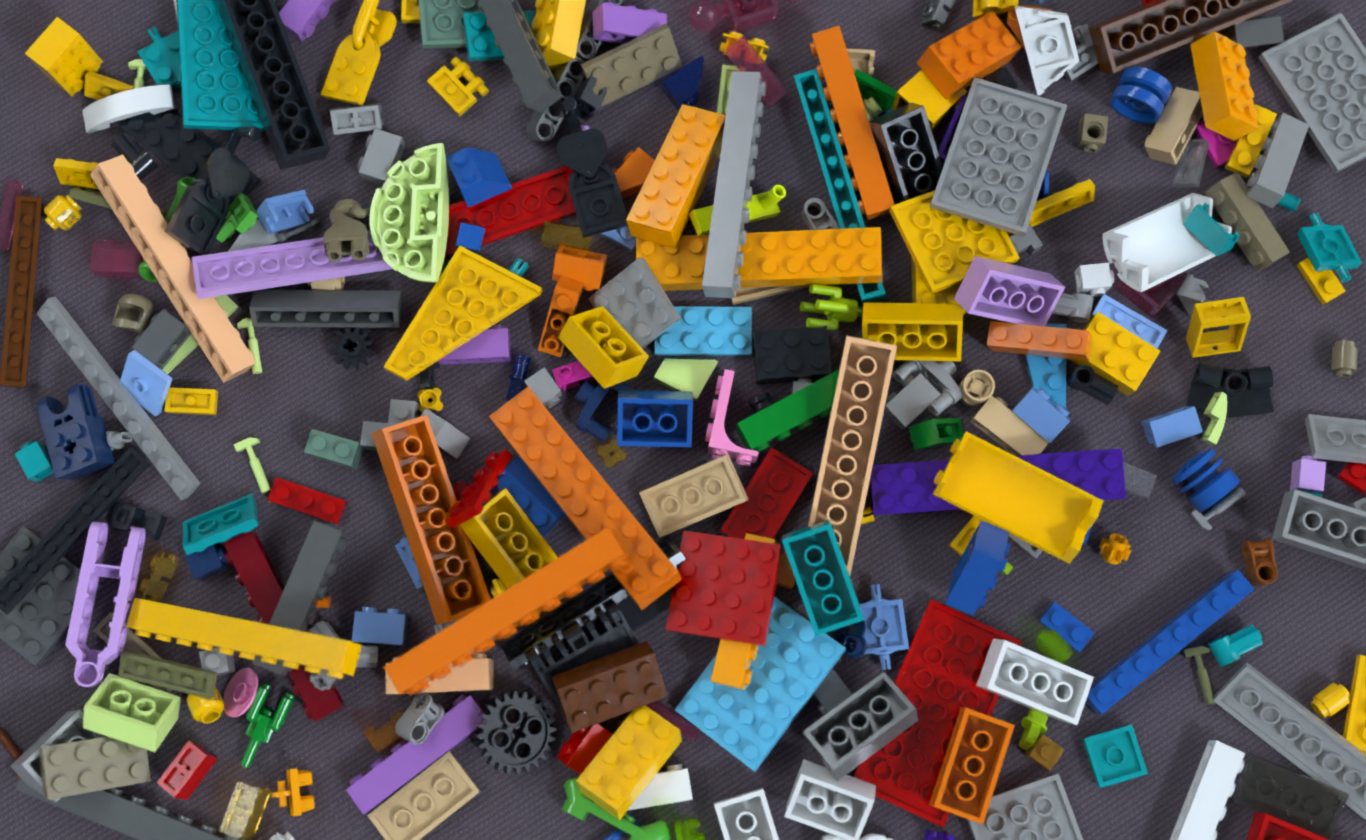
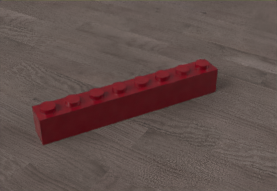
[223,530,346,722]

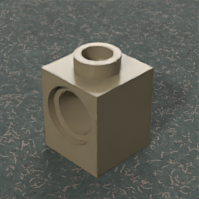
[1076,113,1108,153]

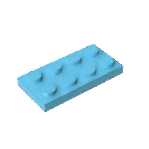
[655,306,752,356]

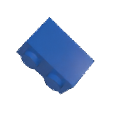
[446,147,512,208]

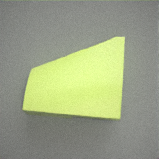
[654,359,718,401]

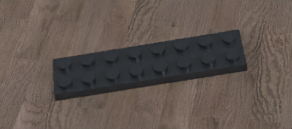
[501,537,685,670]

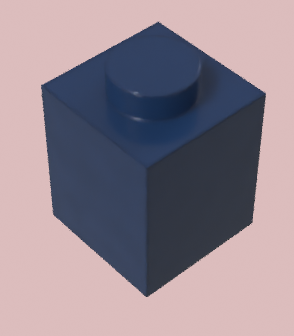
[184,544,228,581]

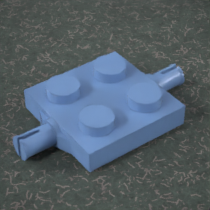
[860,584,909,670]

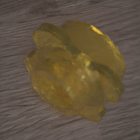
[597,439,626,468]

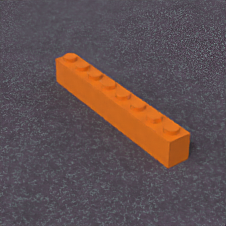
[809,25,894,220]

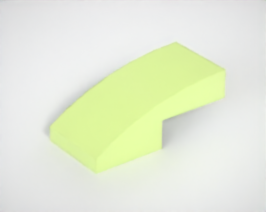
[1200,392,1227,445]

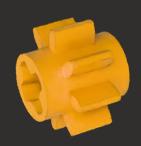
[1099,533,1131,564]

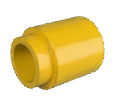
[1310,683,1350,719]

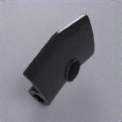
[1187,362,1274,418]

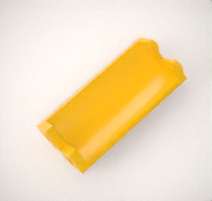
[933,431,1103,564]

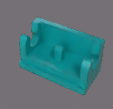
[1183,202,1240,256]

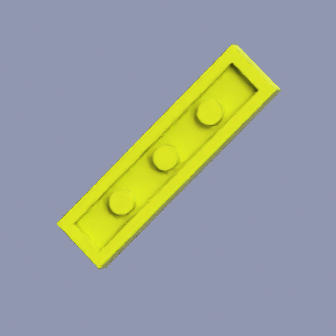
[689,185,786,236]

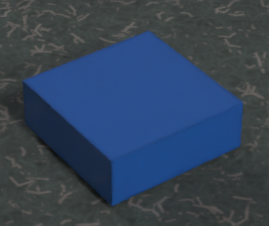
[455,223,485,253]

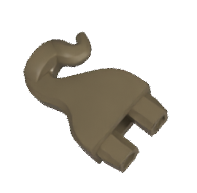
[323,199,371,262]

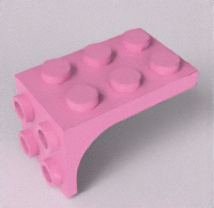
[705,369,759,466]

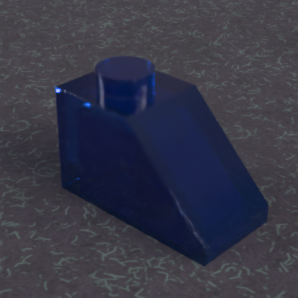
[663,56,704,112]

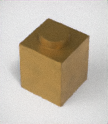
[1023,734,1065,771]

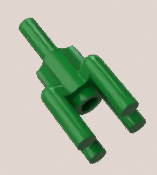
[240,682,296,768]

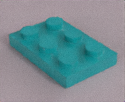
[462,11,534,61]
[182,493,259,555]

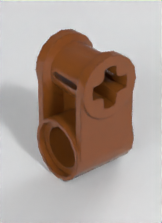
[1242,538,1278,587]

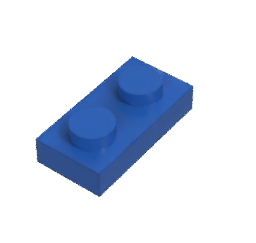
[1038,602,1094,653]

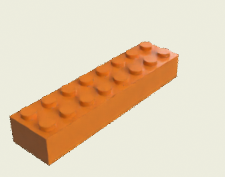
[371,415,491,624]

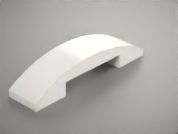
[82,84,175,134]

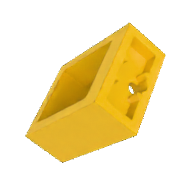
[1186,297,1251,358]

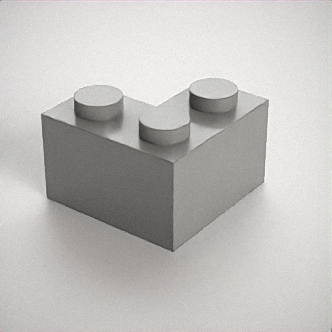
[360,399,419,451]

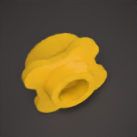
[417,388,443,413]

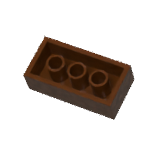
[552,641,668,733]

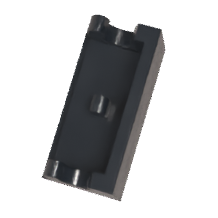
[574,76,607,121]

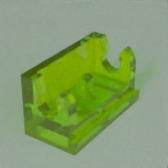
[674,818,705,840]

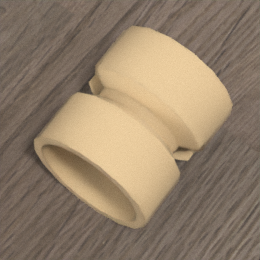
[958,370,995,407]

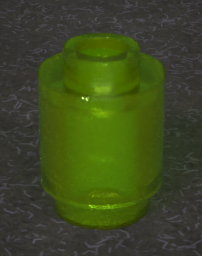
[1035,628,1073,664]

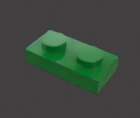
[854,69,897,113]

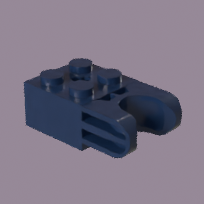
[37,382,115,480]

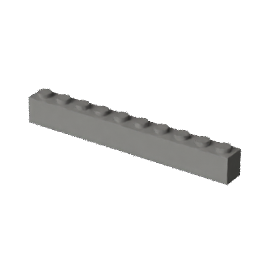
[702,71,766,298]

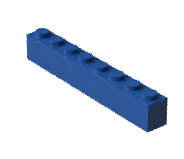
[1085,570,1254,714]

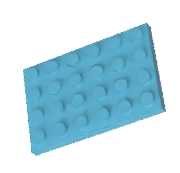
[675,596,846,772]

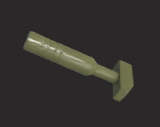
[1183,646,1215,705]

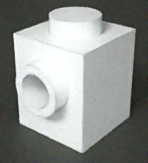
[1074,263,1114,297]

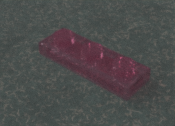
[725,36,789,107]

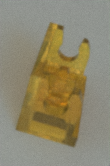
[541,221,593,251]
[219,781,271,840]

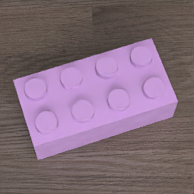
[954,256,1065,326]

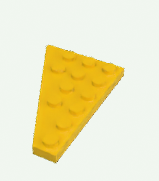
[384,246,543,381]

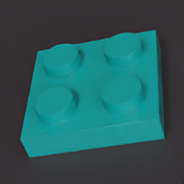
[1082,724,1148,788]

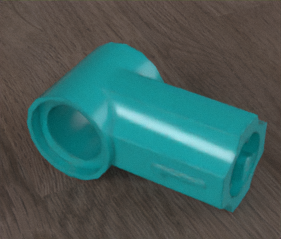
[1208,625,1263,667]

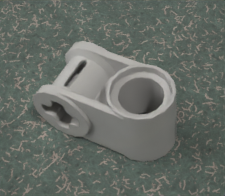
[801,198,839,230]
[395,692,444,744]

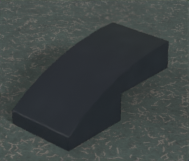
[108,501,167,541]

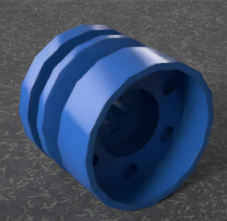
[1171,448,1240,513]

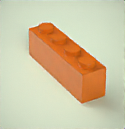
[987,321,1093,361]

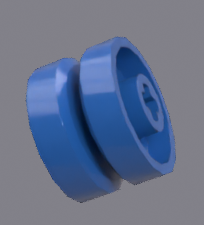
[1109,67,1172,124]

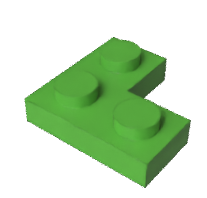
[216,193,258,243]

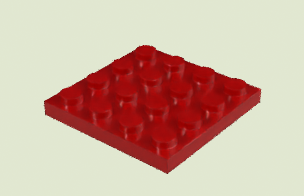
[665,531,783,646]

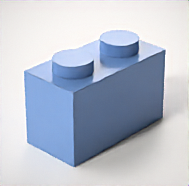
[1012,387,1070,443]
[352,607,409,646]

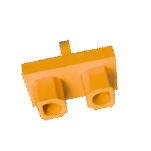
[271,768,315,816]

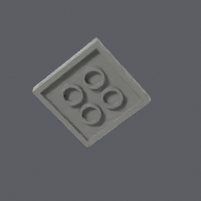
[588,257,681,349]

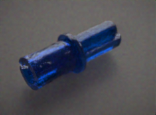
[506,355,531,402]

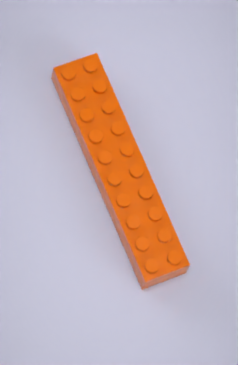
[489,387,682,611]
[384,527,631,696]

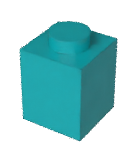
[15,441,54,482]

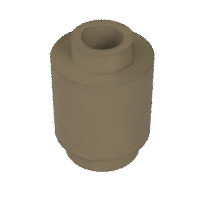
[1331,340,1358,377]

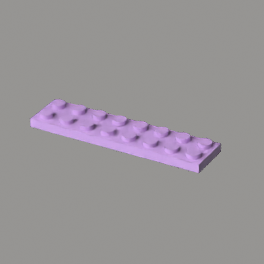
[192,230,393,299]

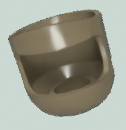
[112,293,154,333]

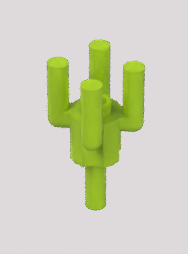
[800,283,863,331]

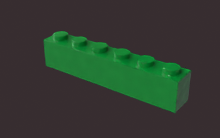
[734,370,839,452]

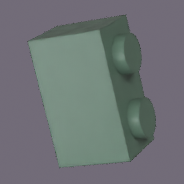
[304,429,364,470]

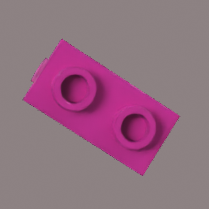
[552,361,596,391]

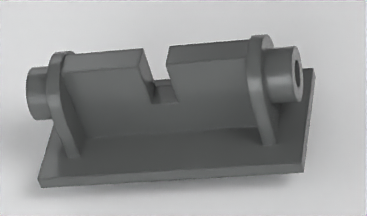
[920,0,955,31]

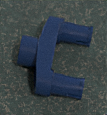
[574,381,636,443]

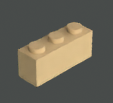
[1145,87,1203,165]
[970,395,1049,456]

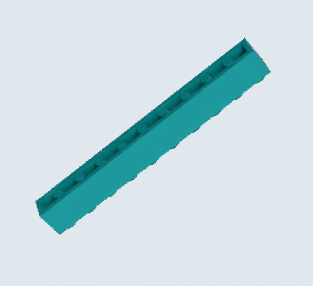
[794,68,886,304]

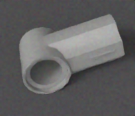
[1052,293,1094,323]

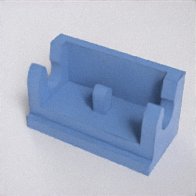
[256,190,314,234]
[1141,406,1203,447]

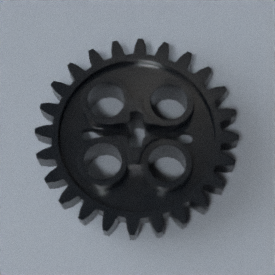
[474,690,557,775]

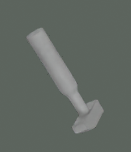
[1190,487,1246,531]

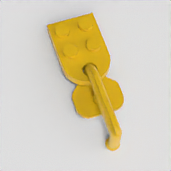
[320,0,397,106]

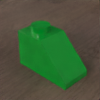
[909,418,964,451]

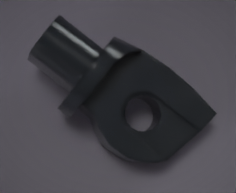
[420,362,440,389]

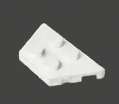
[1015,6,1079,96]

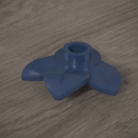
[834,620,867,658]

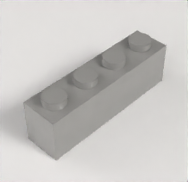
[1247,113,1309,208]

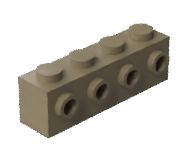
[1205,172,1290,273]

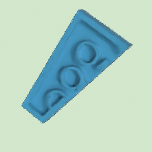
[1025,323,1067,408]

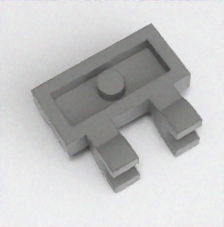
[1064,24,1098,81]

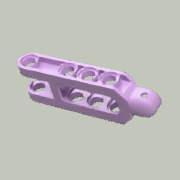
[65,522,146,688]

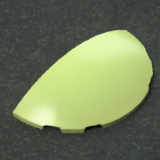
[370,143,449,282]

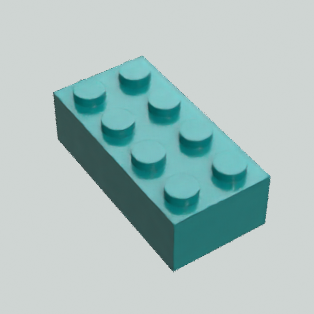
[782,519,864,636]

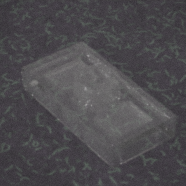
[1123,462,1157,499]

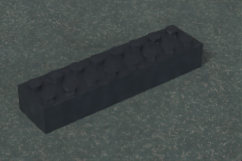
[216,0,331,170]

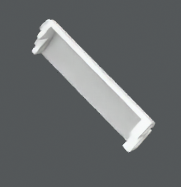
[1103,193,1232,292]

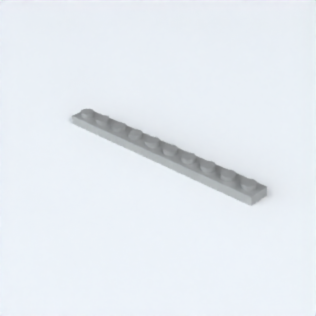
[36,296,201,500]

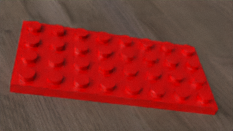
[853,599,1023,828]

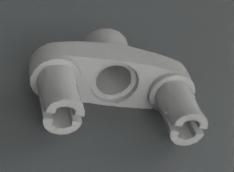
[892,360,962,417]

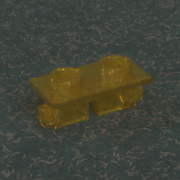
[138,550,178,602]

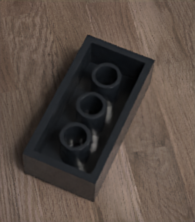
[869,102,943,204]

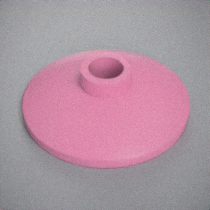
[223,668,258,717]

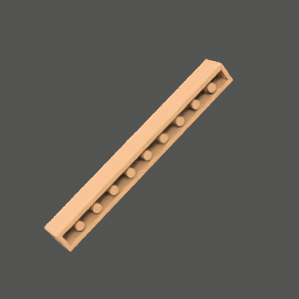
[90,155,256,383]

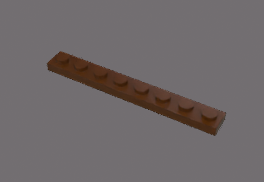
[0,195,43,388]

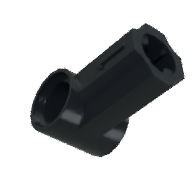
[110,132,158,181]
[1067,365,1119,405]

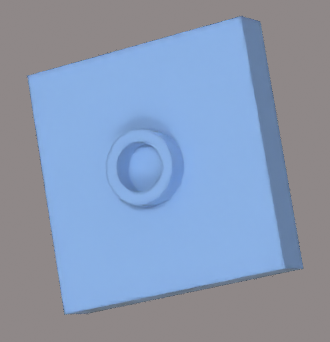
[120,350,173,416]

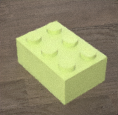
[83,673,181,752]

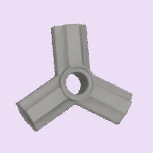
[309,621,378,691]

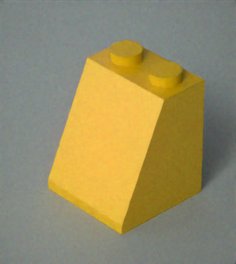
[891,70,967,132]

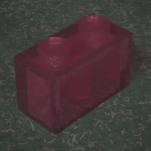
[90,240,144,279]

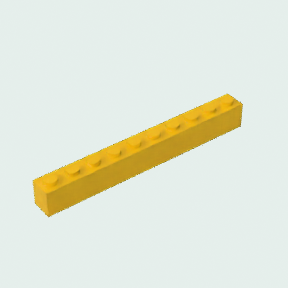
[126,598,362,679]

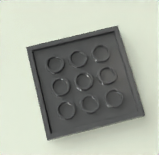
[0,526,103,666]

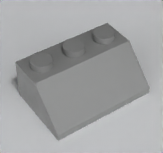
[10,709,104,802]

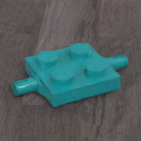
[137,27,181,88]
[1297,212,1362,283]

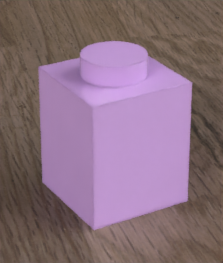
[1290,456,1326,493]

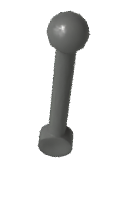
[277,219,321,242]

